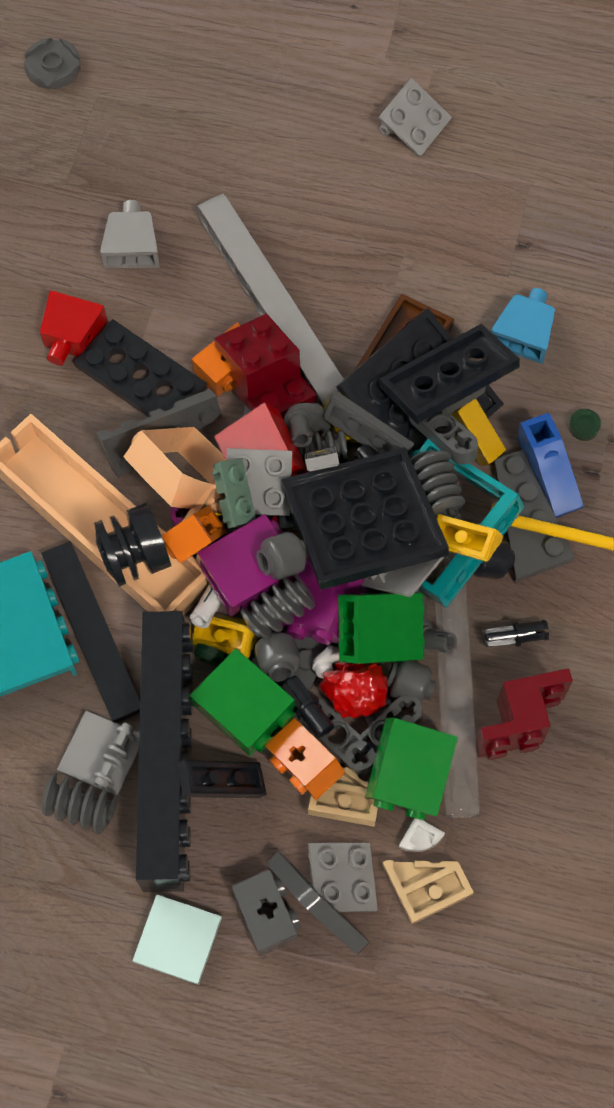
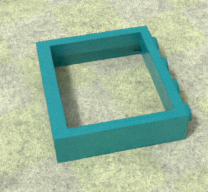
[413,439,525,608]

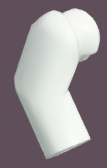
[312,645,339,678]

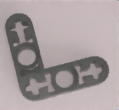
[409,373,486,464]
[300,696,423,775]
[266,851,370,955]

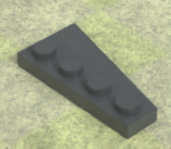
[97,389,222,478]
[493,449,575,583]

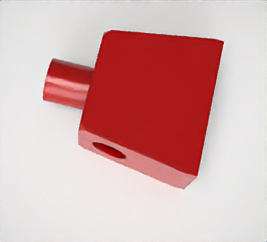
[40,290,108,366]

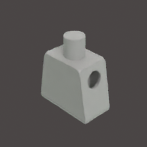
[100,200,160,269]

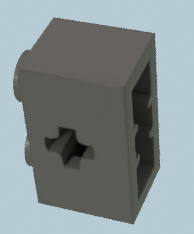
[231,869,301,956]

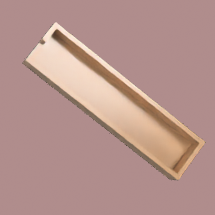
[0,414,209,615]

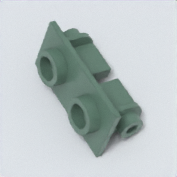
[212,459,256,529]

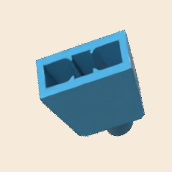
[491,288,555,364]

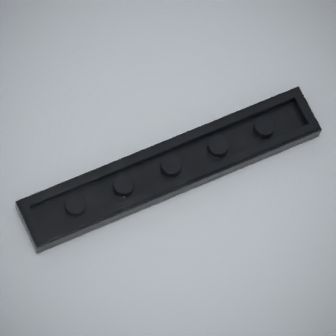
[41,541,140,723]

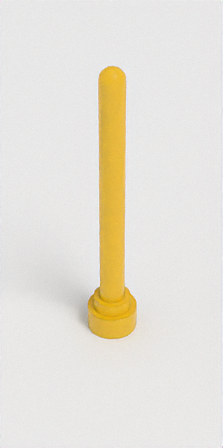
[490,502,614,551]

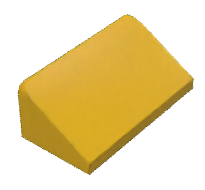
[451,399,506,466]
[436,514,503,562]
[193,613,258,659]

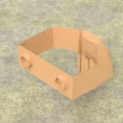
[123,427,225,521]

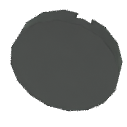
[24,38,81,89]

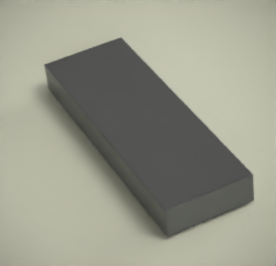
[323,391,414,455]

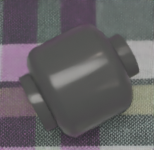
[256,532,308,580]
[254,631,301,682]
[387,660,436,706]

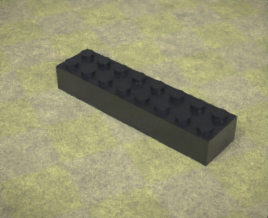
[136,611,193,892]

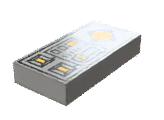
[304,447,339,472]

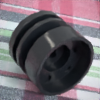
[94,503,171,587]

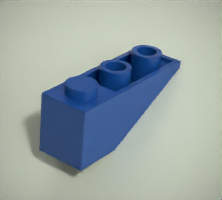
[516,413,584,518]

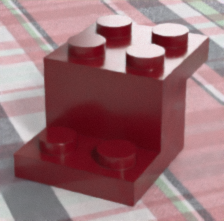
[214,313,317,420]
[475,668,573,760]

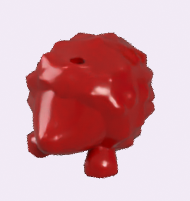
[319,661,388,718]

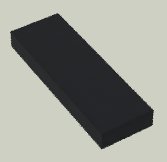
[177,760,267,798]

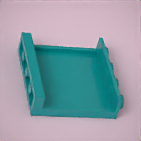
[0,551,80,697]

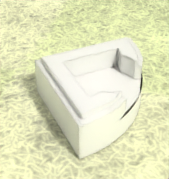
[399,818,445,852]

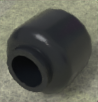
[473,539,515,579]

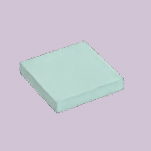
[132,895,222,985]

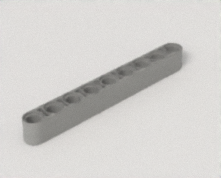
[196,193,344,411]

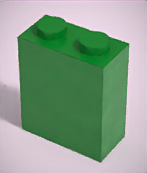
[338,592,425,664]
[190,648,295,757]
[365,718,458,821]

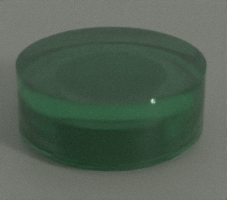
[569,409,601,441]
[193,643,228,667]

